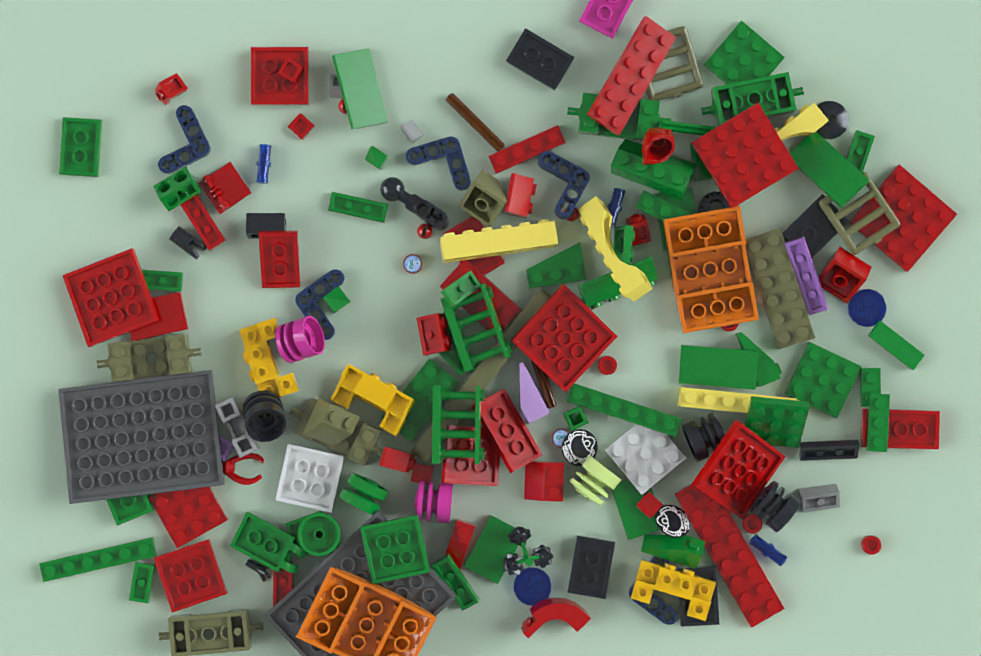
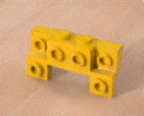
[239,318,299,397]
[330,364,415,437]
[631,559,716,621]

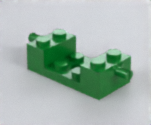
[701,72,804,126]
[567,93,671,141]

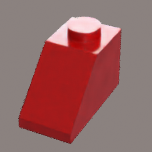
[379,447,416,473]

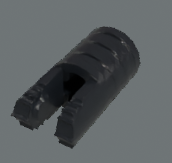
[169,226,207,259]

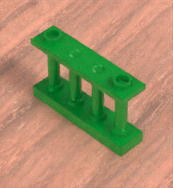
[440,284,513,372]
[432,385,485,464]

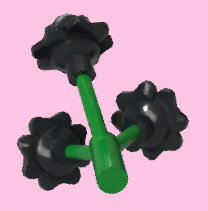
[503,526,554,575]

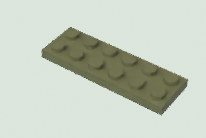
[745,228,816,349]

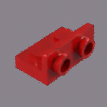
[416,313,452,356]

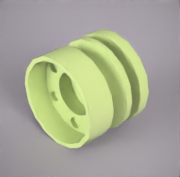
[570,455,621,506]

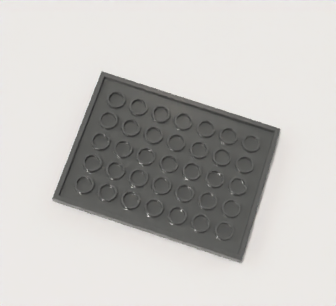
[58,370,225,504]
[264,511,457,656]

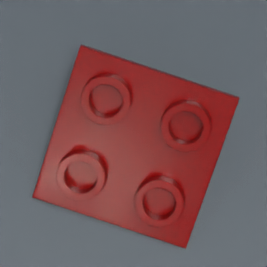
[199,162,251,214]

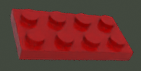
[439,260,522,338]
[472,388,542,473]
[861,409,940,450]

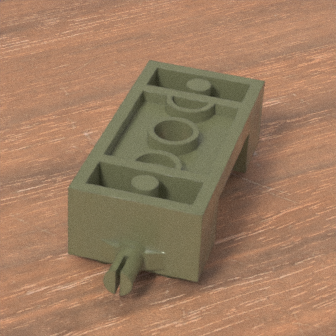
[97,334,202,382]
[289,398,384,466]
[159,609,264,656]

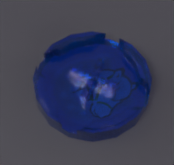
[847,289,887,327]
[513,567,551,606]

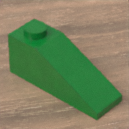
[736,332,782,387]
[641,535,705,569]

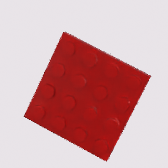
[691,103,799,209]
[849,164,957,272]
[62,248,160,347]
[511,284,618,392]
[692,420,786,519]

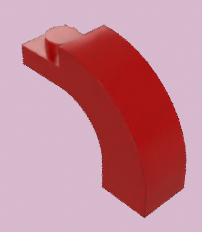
[521,598,591,639]

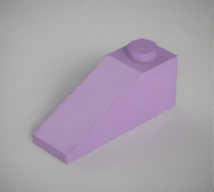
[519,362,550,424]

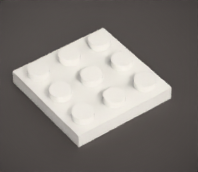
[605,425,686,495]
[275,444,345,513]

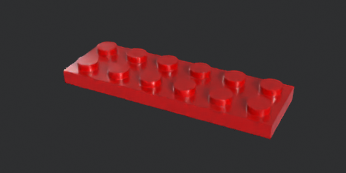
[587,16,676,135]

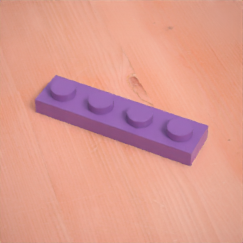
[785,237,828,315]

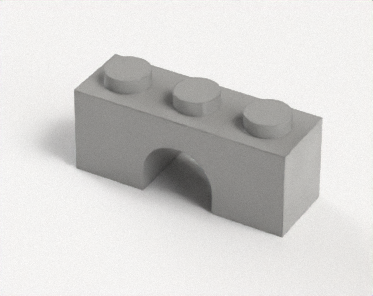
[215,397,260,458]

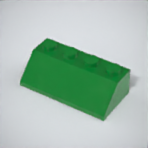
[611,139,697,200]
[577,256,658,310]

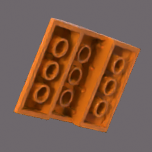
[663,206,759,333]
[296,567,437,656]

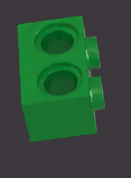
[153,166,202,211]

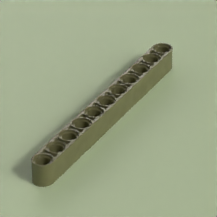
[411,288,551,463]

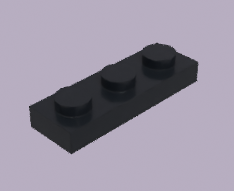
[799,440,860,461]

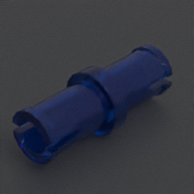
[256,144,272,184]
[607,188,626,228]
[749,534,787,566]

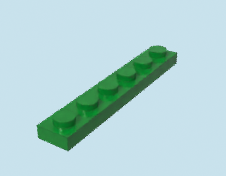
[566,383,682,437]
[39,537,157,582]

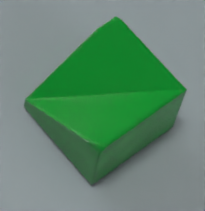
[365,146,388,170]
[323,286,350,313]
[563,406,589,431]

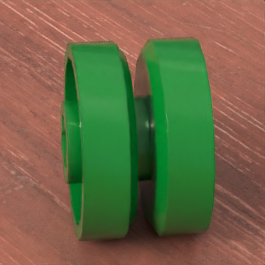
[339,472,389,515]
[297,513,343,557]

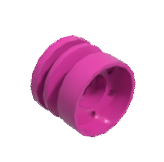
[275,316,325,363]
[415,481,453,523]

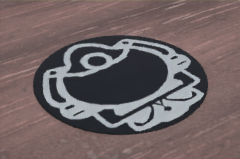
[562,429,598,466]
[655,505,690,538]

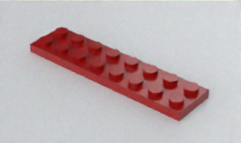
[674,484,785,628]

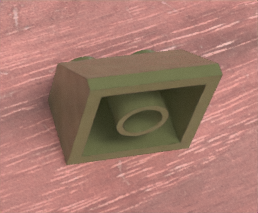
[458,170,507,227]
[303,398,360,447]

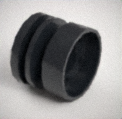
[242,390,286,442]
[681,413,725,462]
[750,481,801,533]

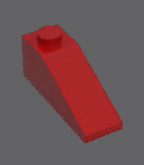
[445,518,475,569]

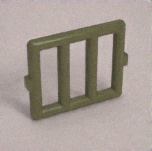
[646,26,704,101]
[819,172,900,255]

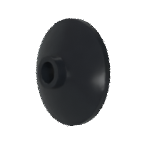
[816,101,849,139]

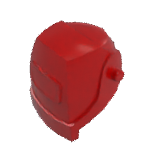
[641,128,675,165]

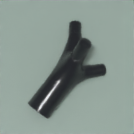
[245,559,271,582]

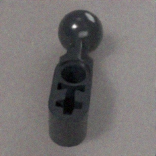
[380,177,449,231]

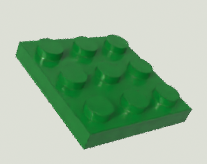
[704,20,785,99]
[784,342,862,418]
[744,396,810,448]
[360,514,430,584]

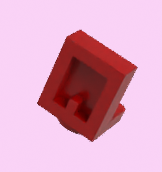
[155,73,188,105]
[625,214,651,246]

